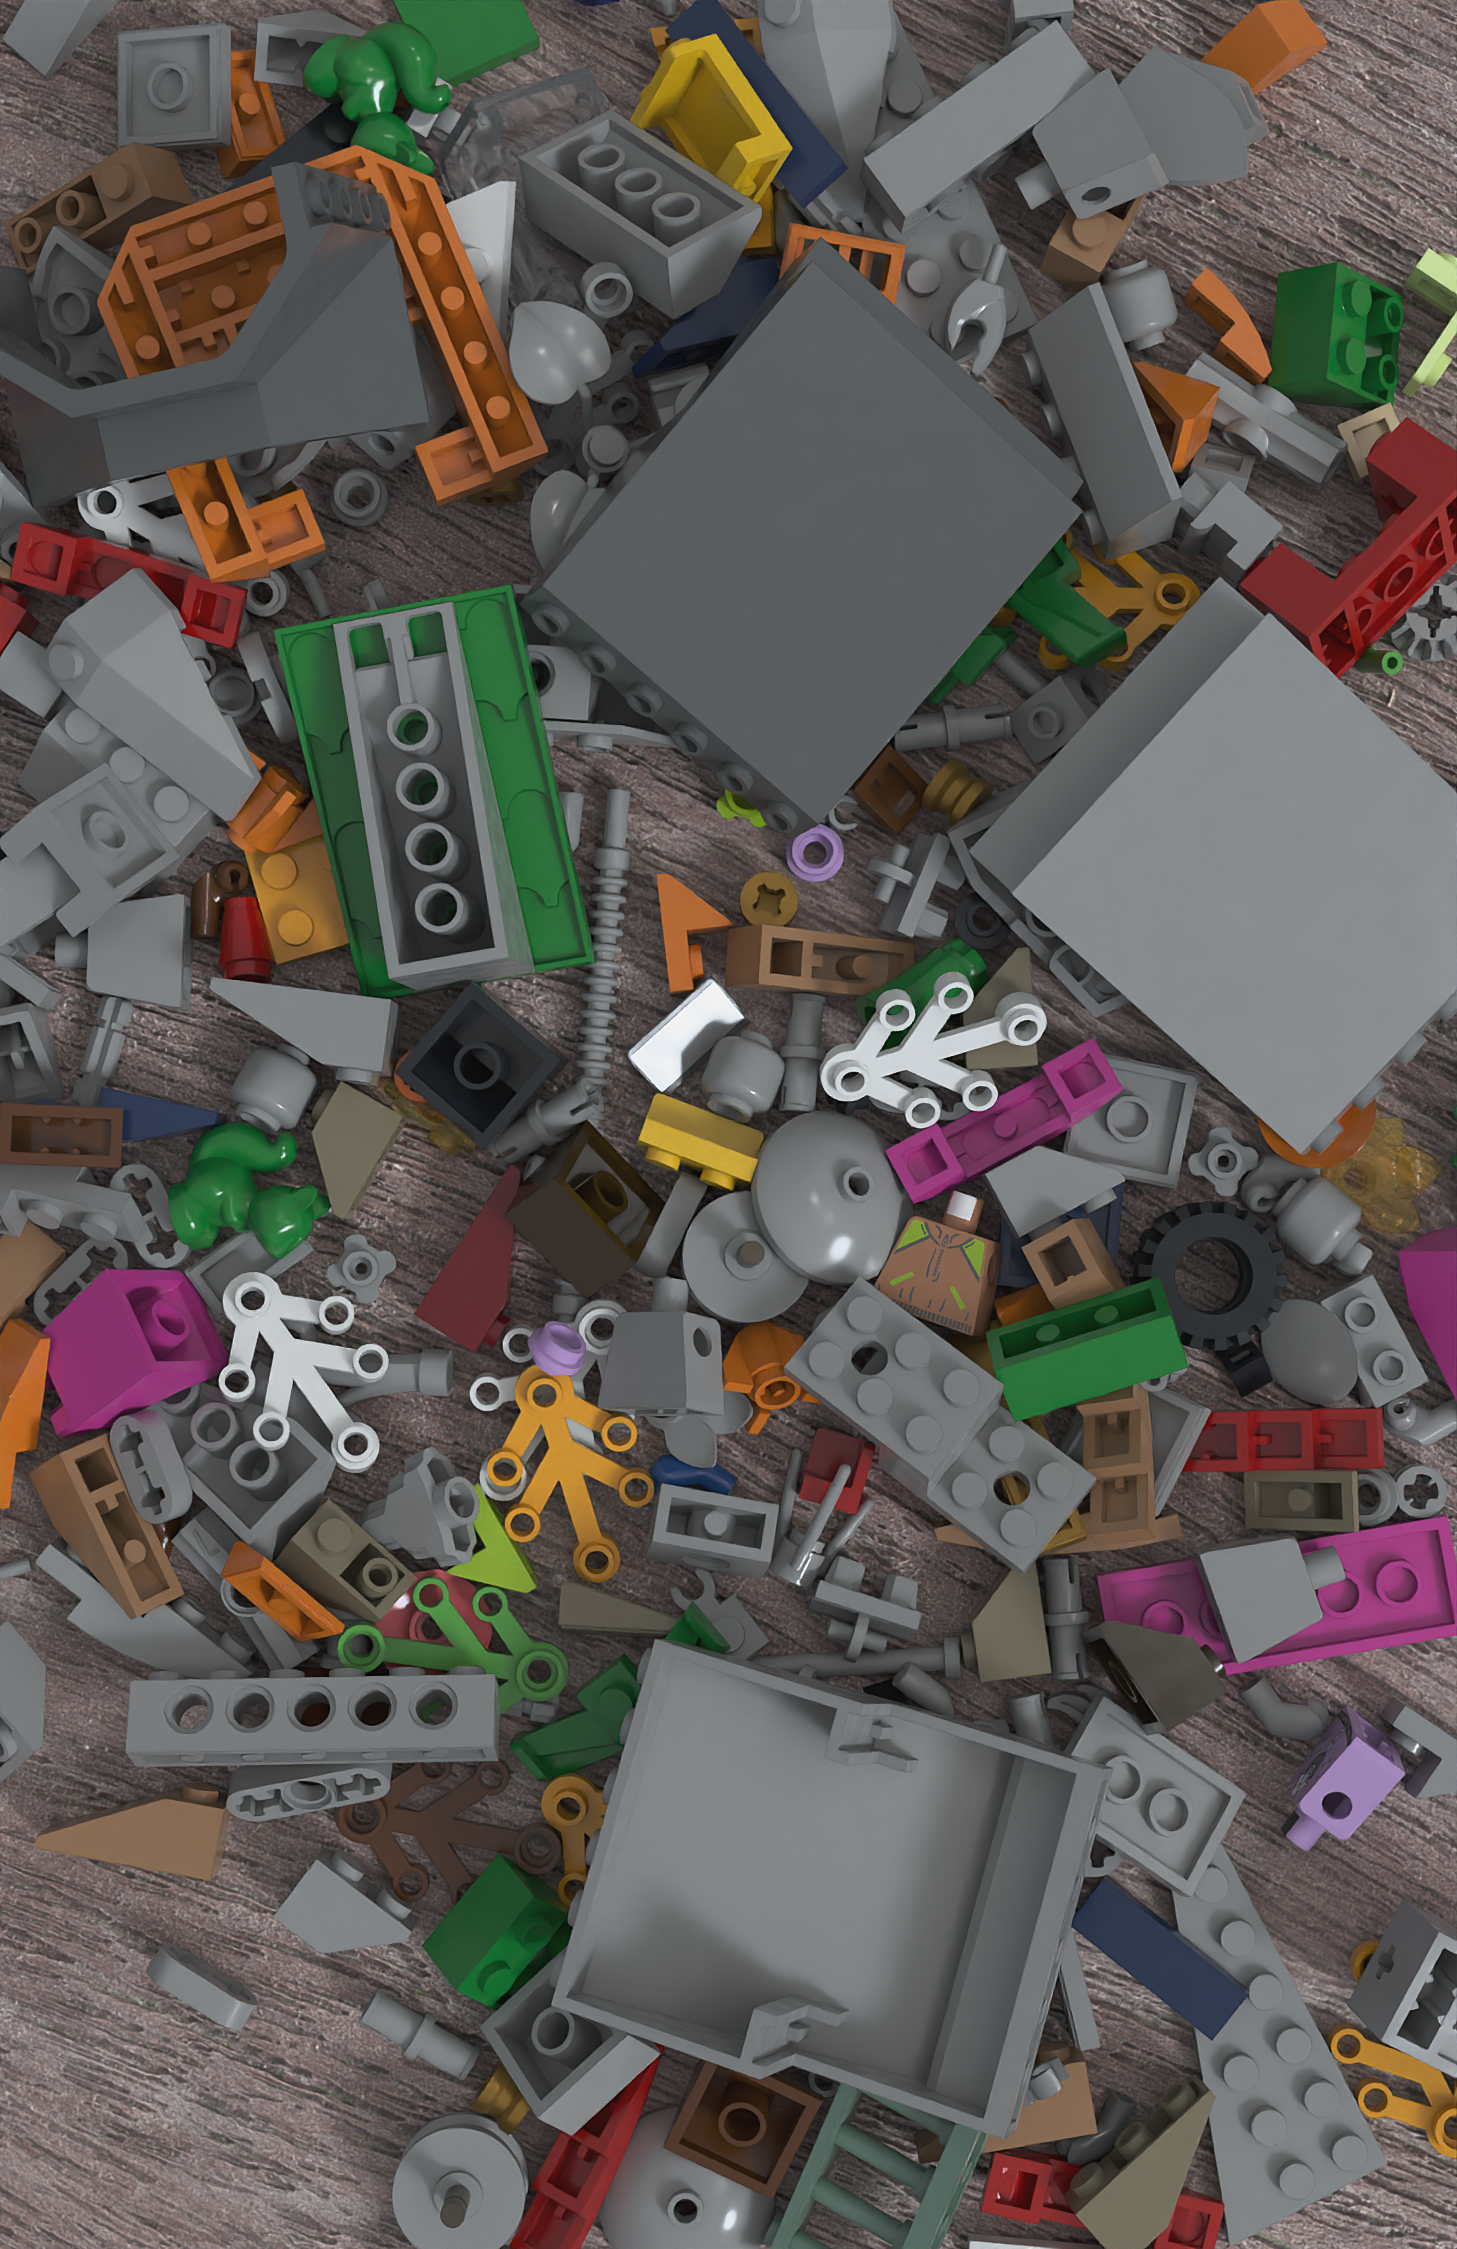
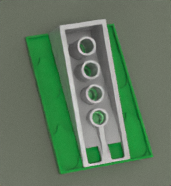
[273,584,596,1000]

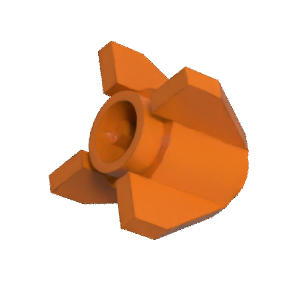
[224,746,323,855]
[722,1321,823,1435]

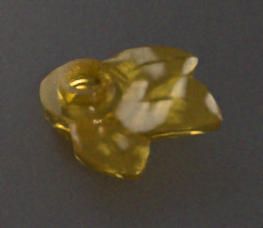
[384,1083,477,1158]
[1325,1117,1443,1234]

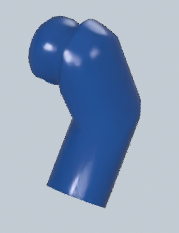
[647,1453,738,1495]

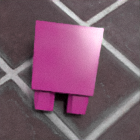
[42,1269,229,1438]

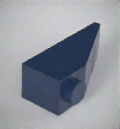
[632,256,780,379]

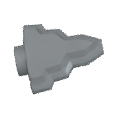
[356,1447,479,1567]

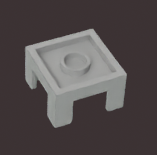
[0,762,180,938]

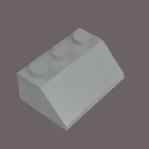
[17,700,222,898]

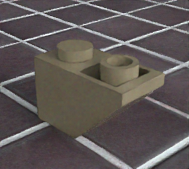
[274,1499,418,1623]

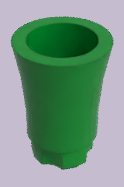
[856,937,989,1050]

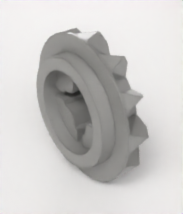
[1387,572,1457,662]

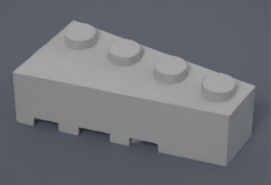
[860,20,1096,234]

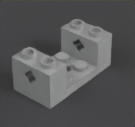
[1346,1899,1457,2078]

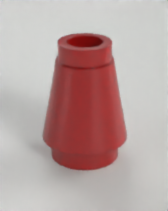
[217,896,276,984]

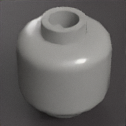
[1101,259,1178,352]
[700,1031,785,1123]
[230,1043,319,1135]
[1272,1177,1363,1265]

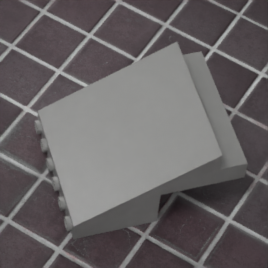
[968,576,1457,1156]
[550,1639,1113,2140]

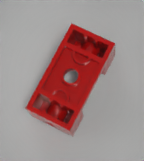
[1239,417,1457,679]

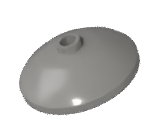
[751,1111,913,1286]
[598,2104,775,2249]

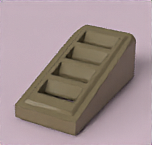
[558,1580,678,1639]

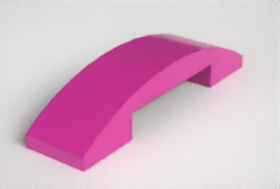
[885,1038,1123,1204]

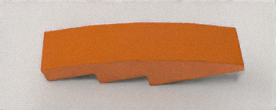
[0,1318,51,1509]

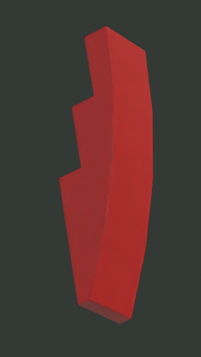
[1181,1407,1385,1472]
[508,2042,665,2249]

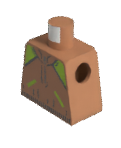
[873,1190,1002,1339]

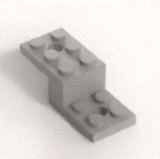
[784,1276,1097,1577]

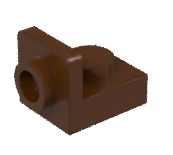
[844,745,928,835]

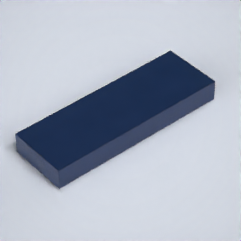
[1071,1875,1250,2041]

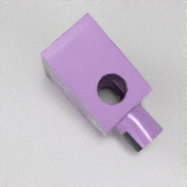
[1280,1705,1406,1851]

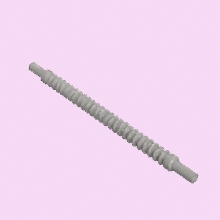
[552,789,631,1323]

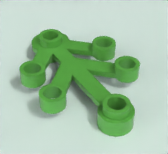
[337,1575,569,1723]

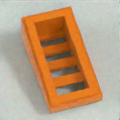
[779,223,906,305]

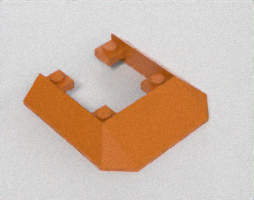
[96,145,549,583]

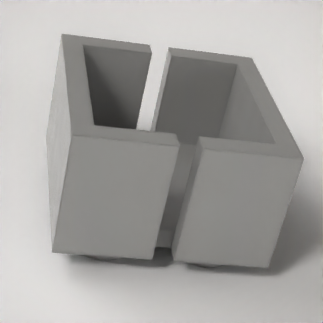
[0,843,81,962]

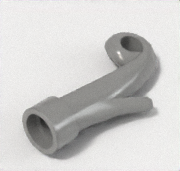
[265,1319,454,1408]

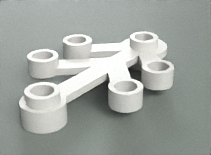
[78,474,290,616]
[819,972,1047,1128]
[219,1272,389,1473]
[470,1299,635,1501]

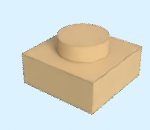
[1332,403,1400,484]

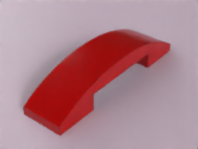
[10,521,249,649]
[979,2149,1225,2249]

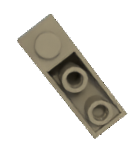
[1063,2074,1216,2249]

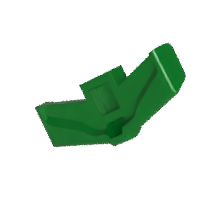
[1003,538,1127,668]
[510,1601,731,1781]

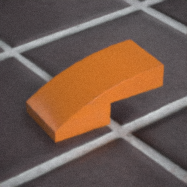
[1183,267,1272,386]

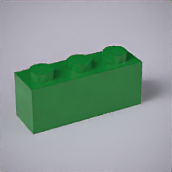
[986,1277,1189,1422]

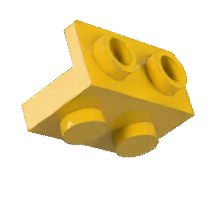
[635,1093,764,1192]

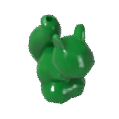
[303,21,452,175]
[168,1121,331,1259]

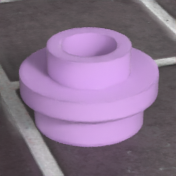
[786,824,844,883]
[528,1321,586,1376]

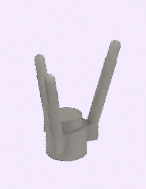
[768,1448,874,1589]

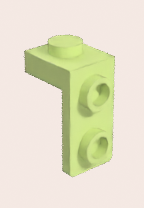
[1401,248,1457,398]

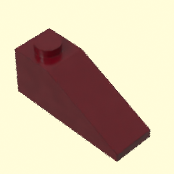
[414,1164,524,1353]

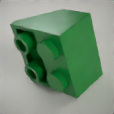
[1268,262,1404,410]
[421,1853,573,2010]

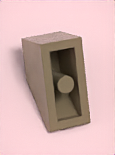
[949,947,1038,1072]
[311,1081,409,1220]
[959,1561,1052,1683]

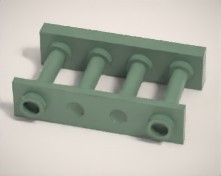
[764,2080,989,2249]

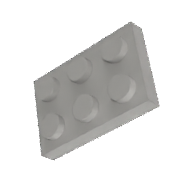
[1064,1696,1247,1897]

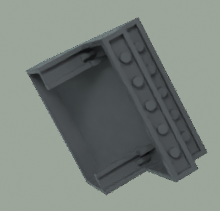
[519,237,1084,839]

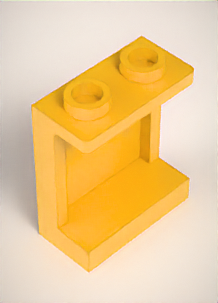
[629,33,793,204]

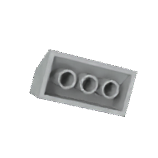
[518,109,762,319]
[1020,282,1183,561]

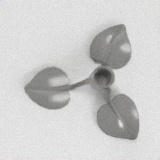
[508,301,708,572]

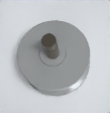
[680,1191,810,1324]
[392,2111,529,2249]

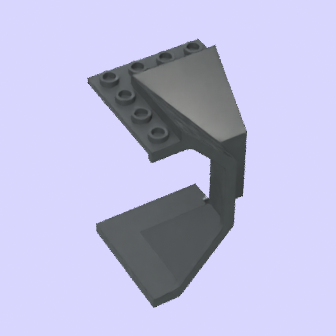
[0,162,431,509]

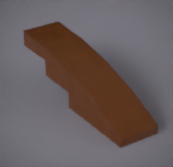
[0,1103,124,1168]

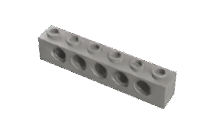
[125,1666,500,1767]

